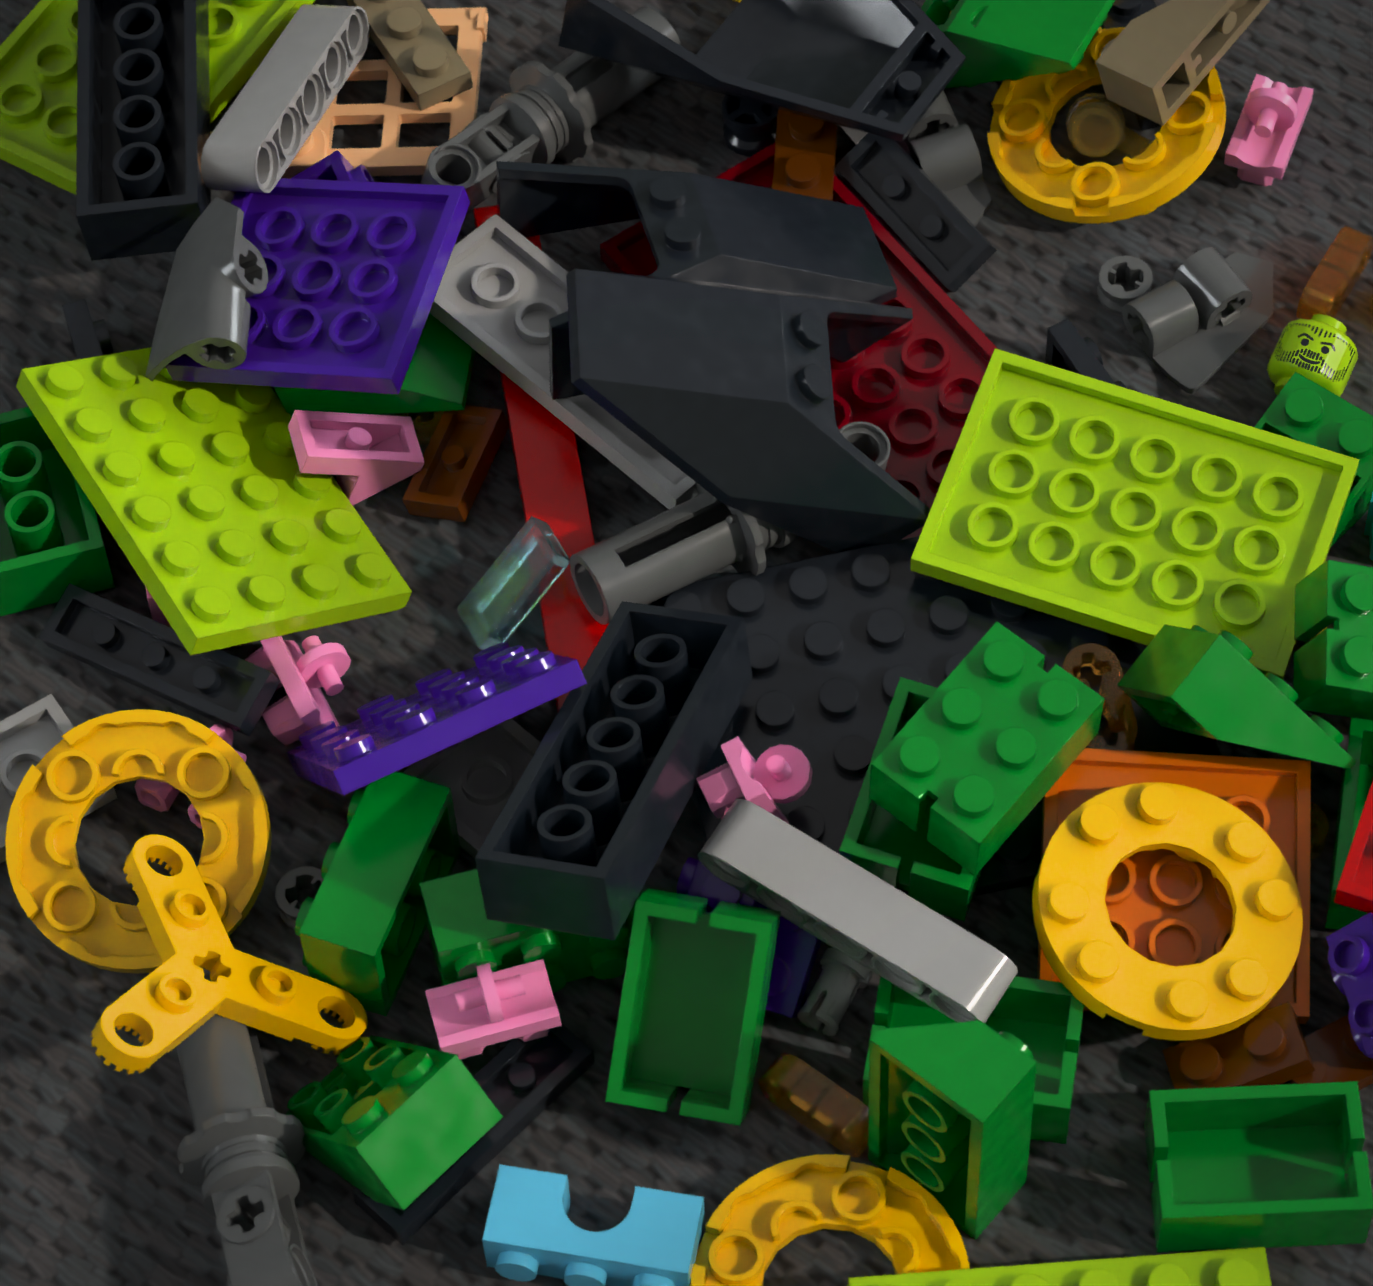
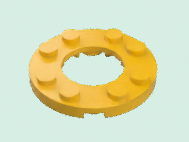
[987,26,1226,224]
[5,709,272,974]
[1032,782,1303,1041]
[691,1154,970,1286]

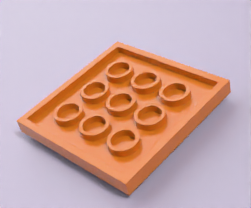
[1037,748,1311,1024]

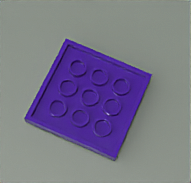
[165,178,471,394]
[287,642,587,796]

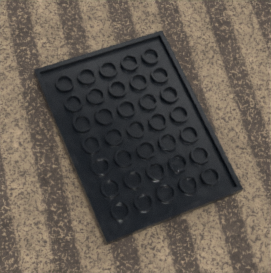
[648,536,1221,896]

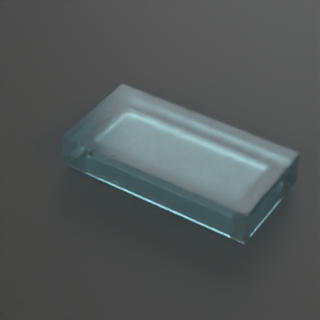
[456,516,570,650]

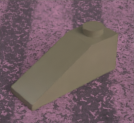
[1096,0,1270,126]

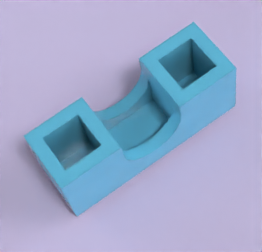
[482,1164,706,1286]

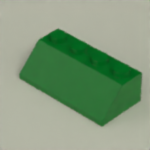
[868,1020,1037,1240]

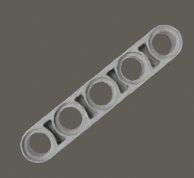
[201,4,369,193]
[697,799,1018,1024]

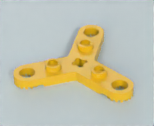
[91,834,367,1074]

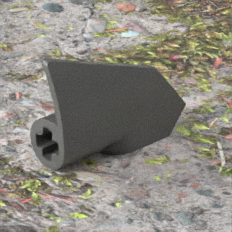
[838,91,992,226]
[145,197,268,381]
[1122,247,1274,394]

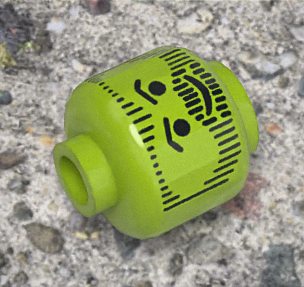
[1267,314,1358,397]

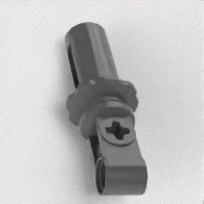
[421,8,681,212]
[570,421,891,625]
[176,1014,318,1286]

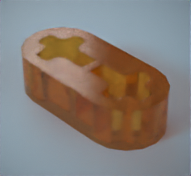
[1296,225,1373,320]
[1062,643,1138,751]
[758,1053,869,1158]

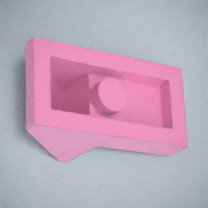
[288,410,425,505]

